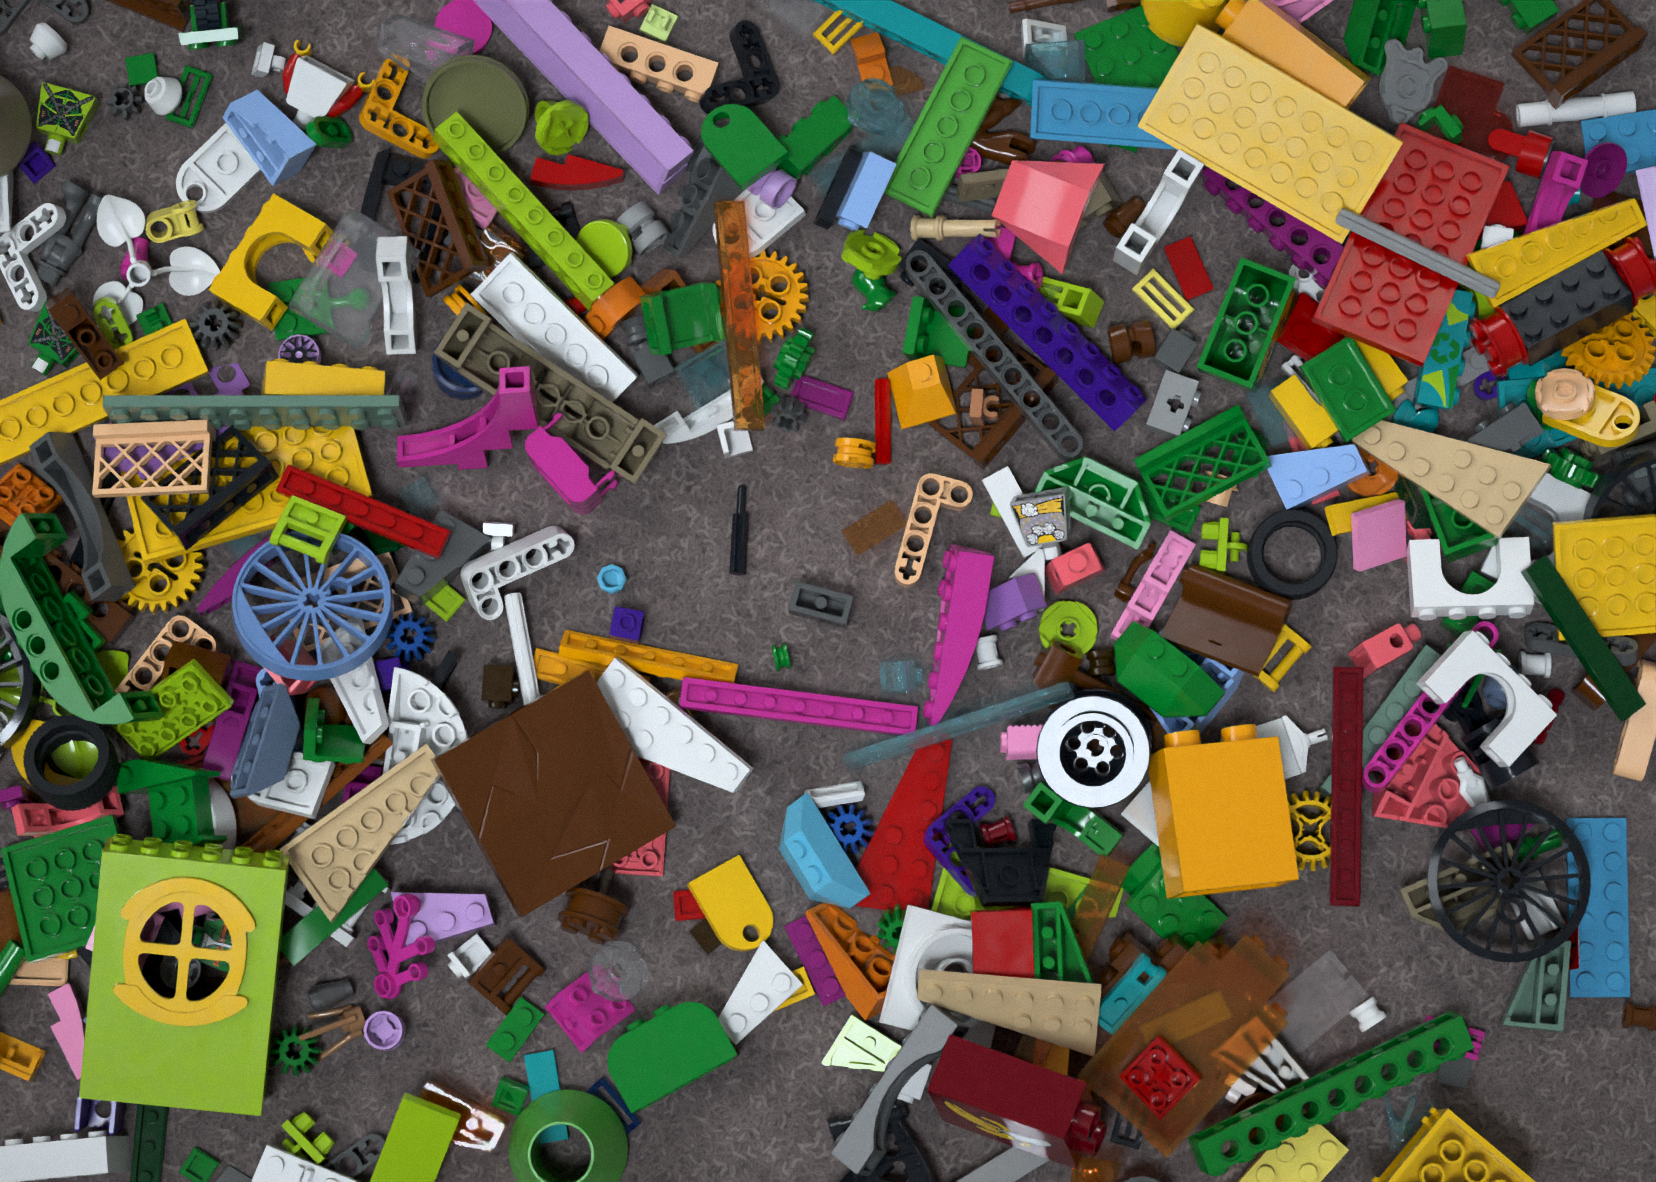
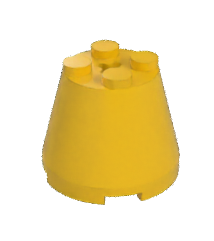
[1141,0,1229,47]

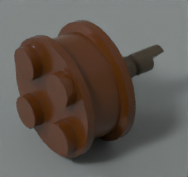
[557,864,629,945]

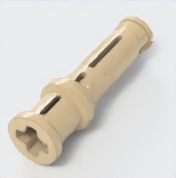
[910,215,1001,241]

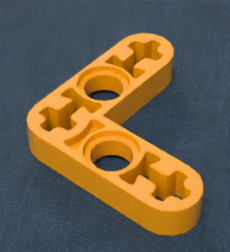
[359,55,439,159]

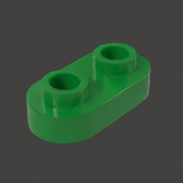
[306,116,353,149]

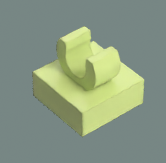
[639,4,678,44]

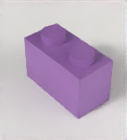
[984,573,1047,632]

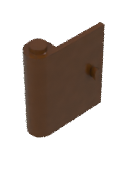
[1160,563,1293,677]

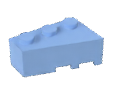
[222,89,317,186]
[1267,444,1371,510]

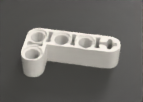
[460,525,575,620]

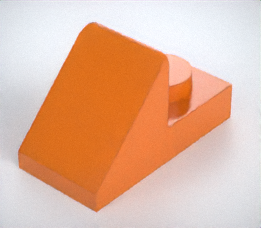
[850,32,893,95]

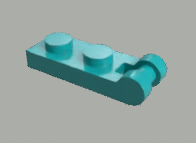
[1098,953,1167,1035]

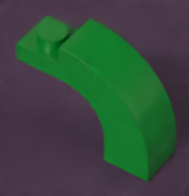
[1023,781,1125,859]

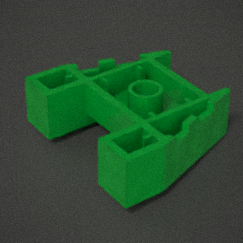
[116,759,227,847]

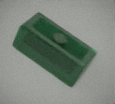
[1394,474,1433,529]

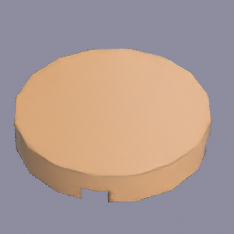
[1535,368,1595,420]

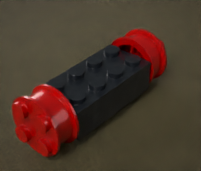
[1470,236,1656,377]

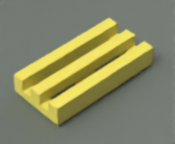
[1132,269,1195,329]

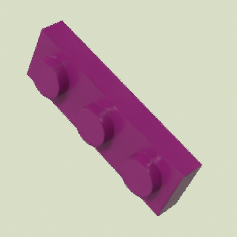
[784,916,846,1007]

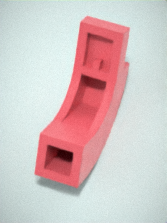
[11,787,124,838]

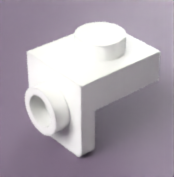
[447,934,492,979]

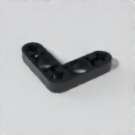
[699,21,779,114]

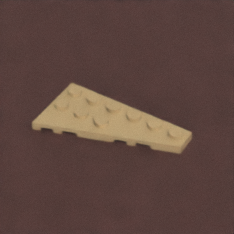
[1352,420,1551,539]

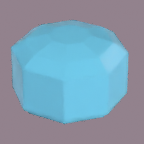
[597,564,627,595]

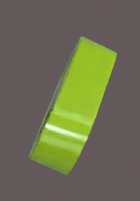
[93,296,133,350]

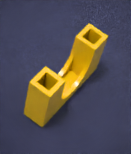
[208,193,337,331]
[1268,339,1408,450]

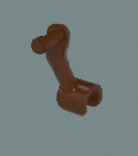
[1114,543,1156,603]

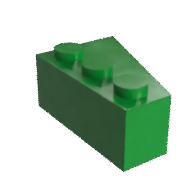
[1416,0,1467,59]
[776,95,859,181]
[1031,902,1095,984]

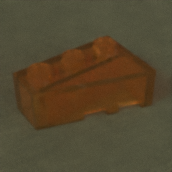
[419,1078,511,1152]

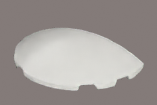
[383,667,468,845]

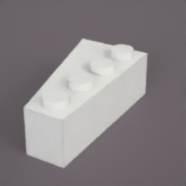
[0,1131,131,1182]

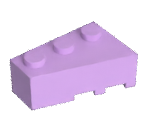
[391,892,496,946]

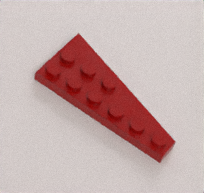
[855,736,952,911]

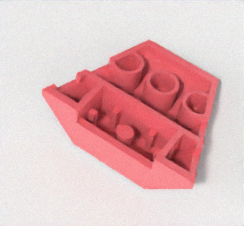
[991,160,1105,274]
[1372,710,1485,828]

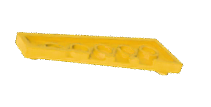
[1466,198,1647,308]

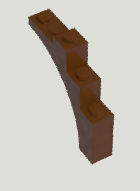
[1096,933,1278,1009]

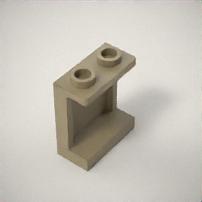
[1579,400,1656,463]

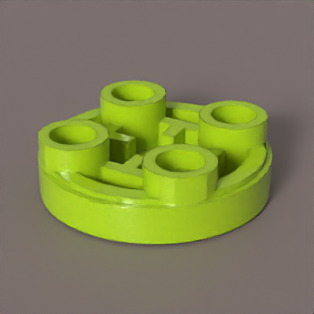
[576,219,632,278]

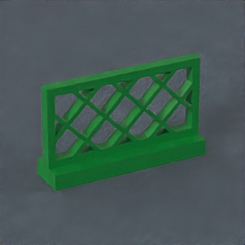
[1133,405,1272,521]

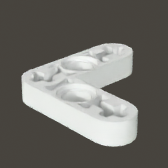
[0,203,66,312]

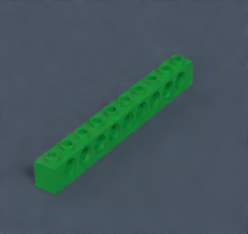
[1187,1011,1474,1176]

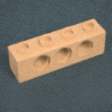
[599,26,719,103]

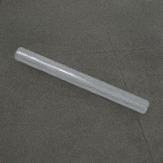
[1336,208,1500,298]

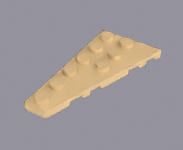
[279,743,440,923]
[917,969,1101,1057]

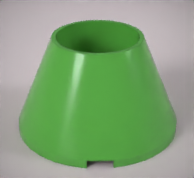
[508,1089,628,1182]

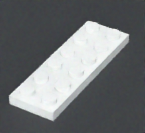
[470,252,639,402]

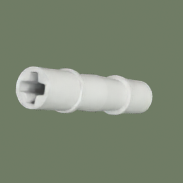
[1516,91,1636,127]

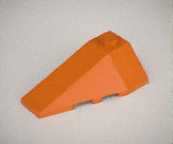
[805,903,896,1021]

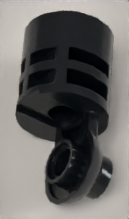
[1443,683,1540,790]

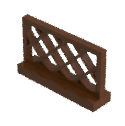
[105,0,193,32]
[1511,0,1648,110]
[387,159,490,297]
[928,335,1059,470]

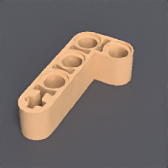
[894,473,973,588]
[115,615,220,694]
[1612,658,1656,782]

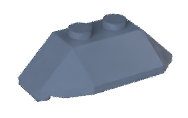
[230,683,300,798]

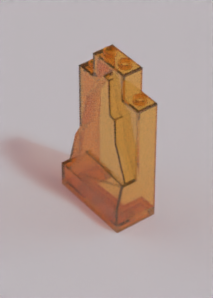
[1077,934,1291,1158]

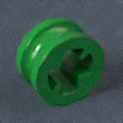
[771,643,791,671]

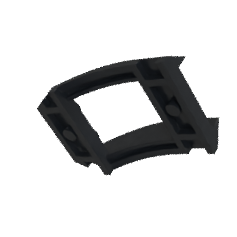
[354,148,455,283]

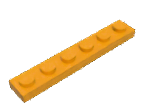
[558,630,739,683]

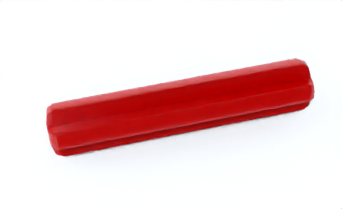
[875,378,891,465]

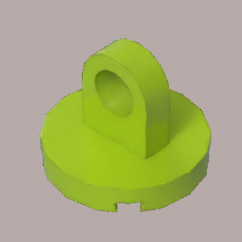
[535,100,589,156]

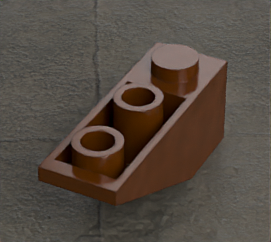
[45,287,124,380]

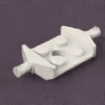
[1220,715,1328,779]

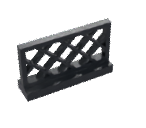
[140,425,279,551]

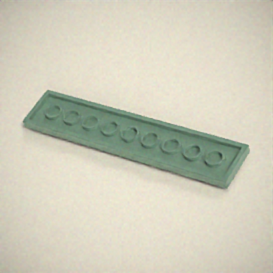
[103,395,407,430]

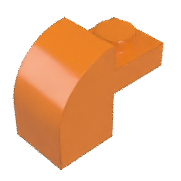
[582,276,647,341]

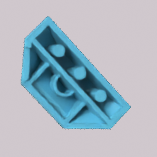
[778,793,870,908]

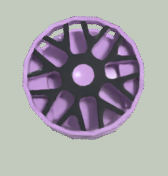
[278,334,322,365]

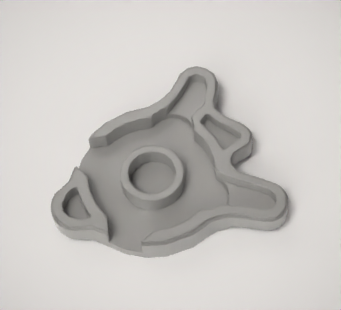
[1379,39,1448,125]

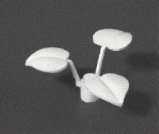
[93,194,220,331]

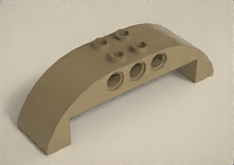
[434,302,667,484]

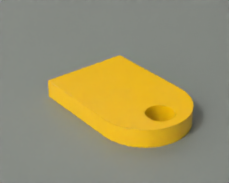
[1542,384,1640,447]
[687,855,773,952]

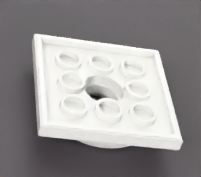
[879,905,996,1048]

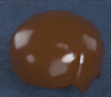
[303,683,348,725]

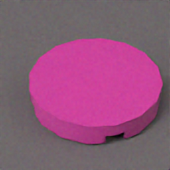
[434,0,493,56]

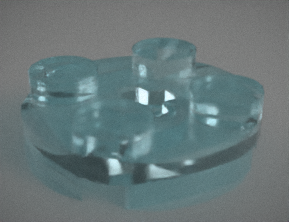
[846,78,904,137]

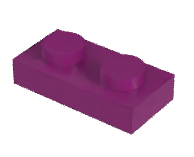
[0,785,34,814]

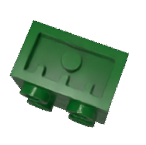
[902,296,974,368]
[303,698,365,764]

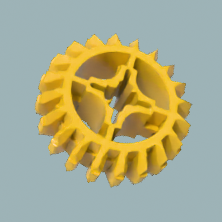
[1288,791,1331,872]

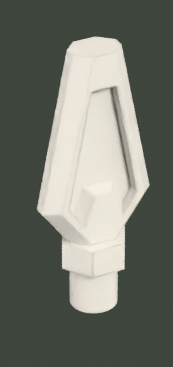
[1453,757,1490,808]

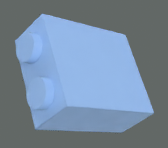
[835,151,896,231]

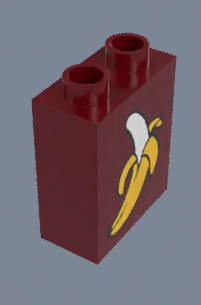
[927,1034,1107,1169]

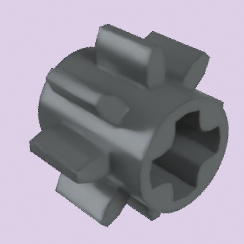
[105,82,144,121]
[770,396,807,432]

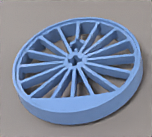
[232,531,394,681]

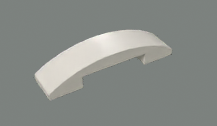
[654,364,764,444]

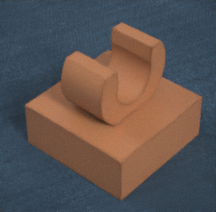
[969,388,1000,426]

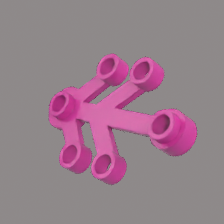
[367,893,435,999]

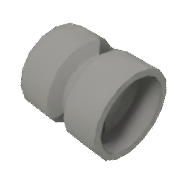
[616,200,670,256]

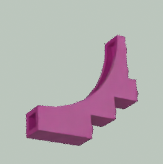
[397,366,538,470]

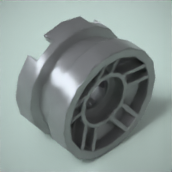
[160,955,204,991]

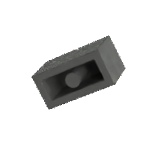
[788,581,854,629]

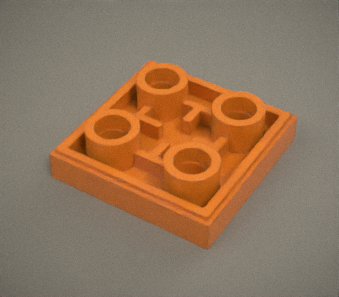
[0,463,64,526]

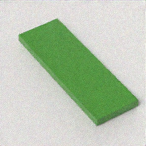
[883,36,1014,218]

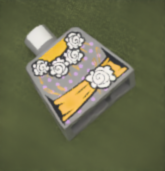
[1010,486,1072,560]

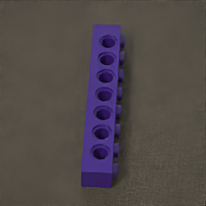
[948,234,1147,432]

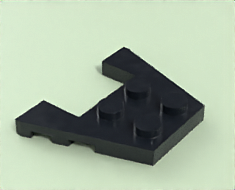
[944,819,1057,907]

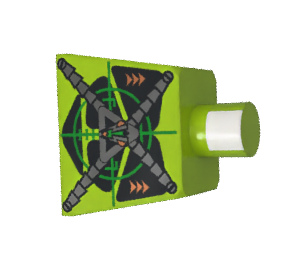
[36,82,100,156]

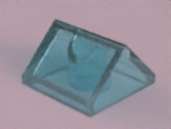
[674,339,742,410]

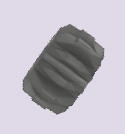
[190,300,241,351]

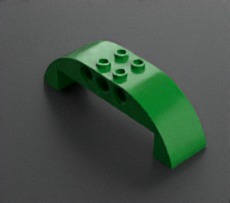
[0,513,165,724]

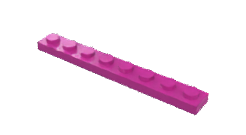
[679,677,918,738]

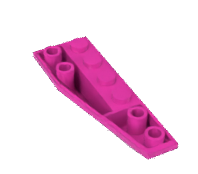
[923,544,994,727]

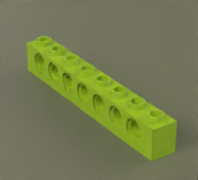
[433,111,614,311]

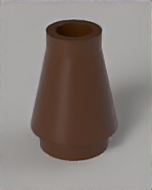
[1103,196,1146,238]

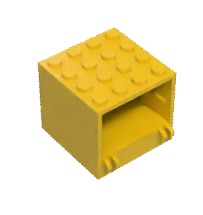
[1371,1107,1536,1182]

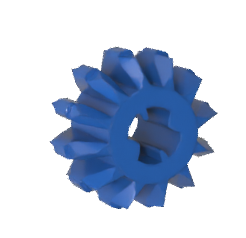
[386,612,436,663]
[826,804,873,854]

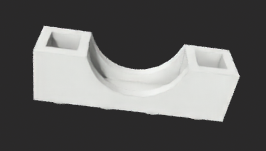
[376,236,417,355]

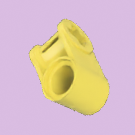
[146,200,204,243]

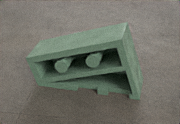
[1498,938,1571,1033]

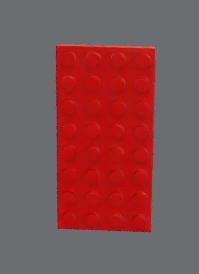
[1312,122,1510,367]

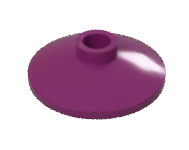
[1580,142,1627,198]

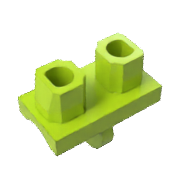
[1199,518,1248,574]
[281,1112,335,1165]

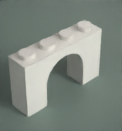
[1113,149,1204,276]
[1478,473,1591,605]
[1406,537,1534,621]
[1416,630,1557,767]

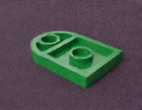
[701,104,790,191]

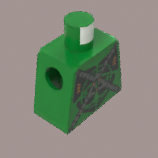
[28,300,80,376]

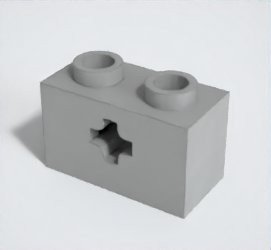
[1145,370,1202,439]

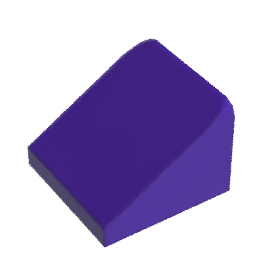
[18,140,57,184]

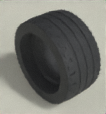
[1247,510,1338,600]
[23,715,119,811]

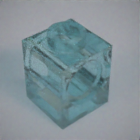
[879,660,922,695]

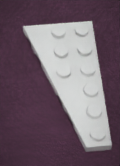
[596,657,754,793]

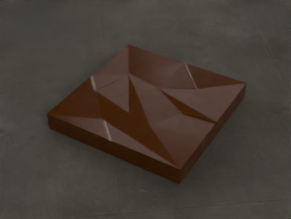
[430,670,676,917]

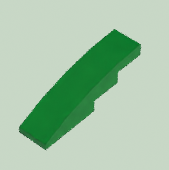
[280,867,390,966]

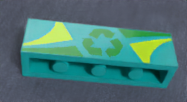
[1412,290,1476,411]

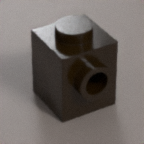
[481,664,520,709]

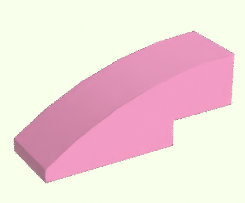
[48,983,86,1080]

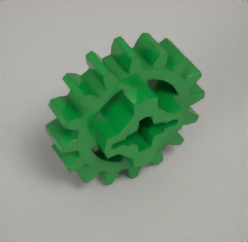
[773,327,815,390]
[1540,447,1604,489]

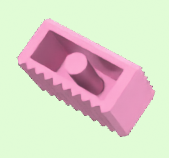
[1000,724,1042,760]

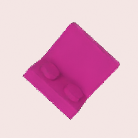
[545,964,635,1053]

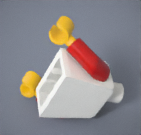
[282,40,375,130]

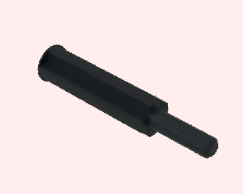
[729,485,749,576]

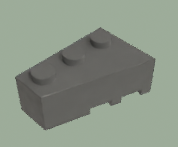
[1456,402,1545,454]
[395,510,492,607]

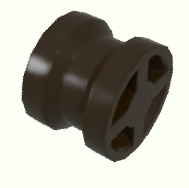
[1086,650,1116,677]

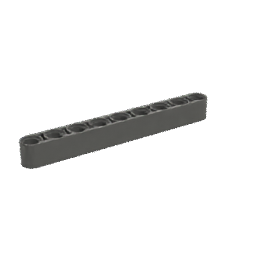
[906,250,1083,462]

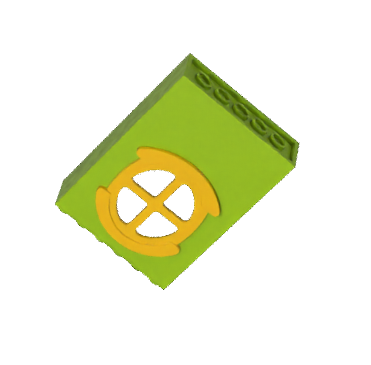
[79,834,290,1116]

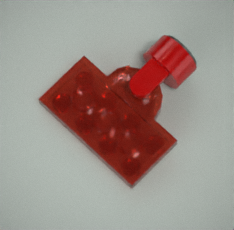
[1426,66,1556,180]

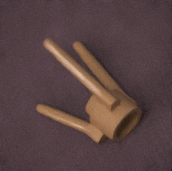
[298,1004,366,1062]

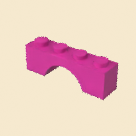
[1523,151,1588,235]

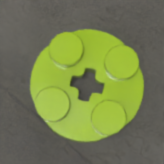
[841,230,901,280]
[1038,601,1098,656]

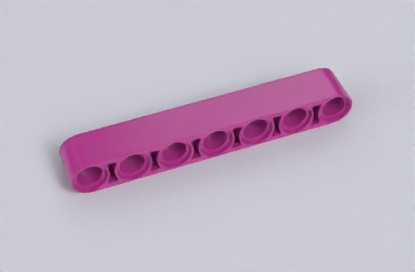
[1362,621,1498,793]

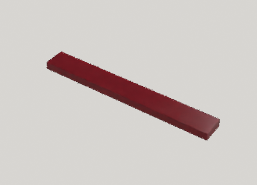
[1329,666,1364,907]

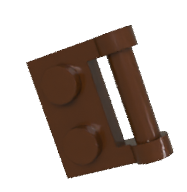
[467,936,546,1015]

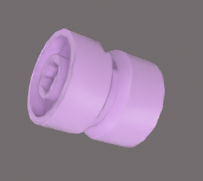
[747,167,797,210]
[364,1011,406,1051]

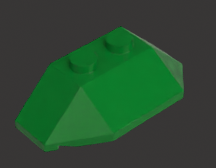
[1343,0,1416,76]
[1034,456,1151,550]
[1114,621,1225,718]

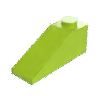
[1008,277,1104,328]

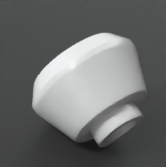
[29,23,67,60]
[145,77,182,115]

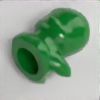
[852,269,897,313]

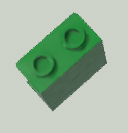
[640,282,726,356]

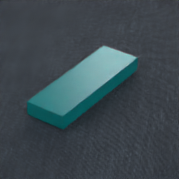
[524,1050,569,1144]

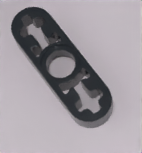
[814,147,863,230]

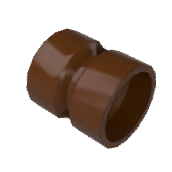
[1107,319,1156,364]

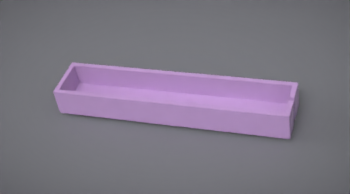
[473,0,694,195]

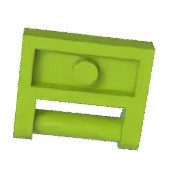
[269,495,347,565]

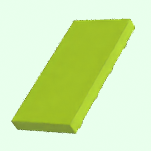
[110,659,234,760]
[370,1092,461,1182]

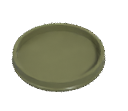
[422,55,529,155]

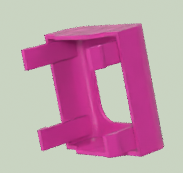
[525,413,618,515]

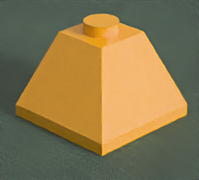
[887,355,957,430]

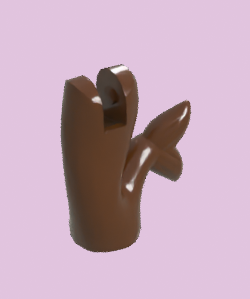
[970,96,1037,165]

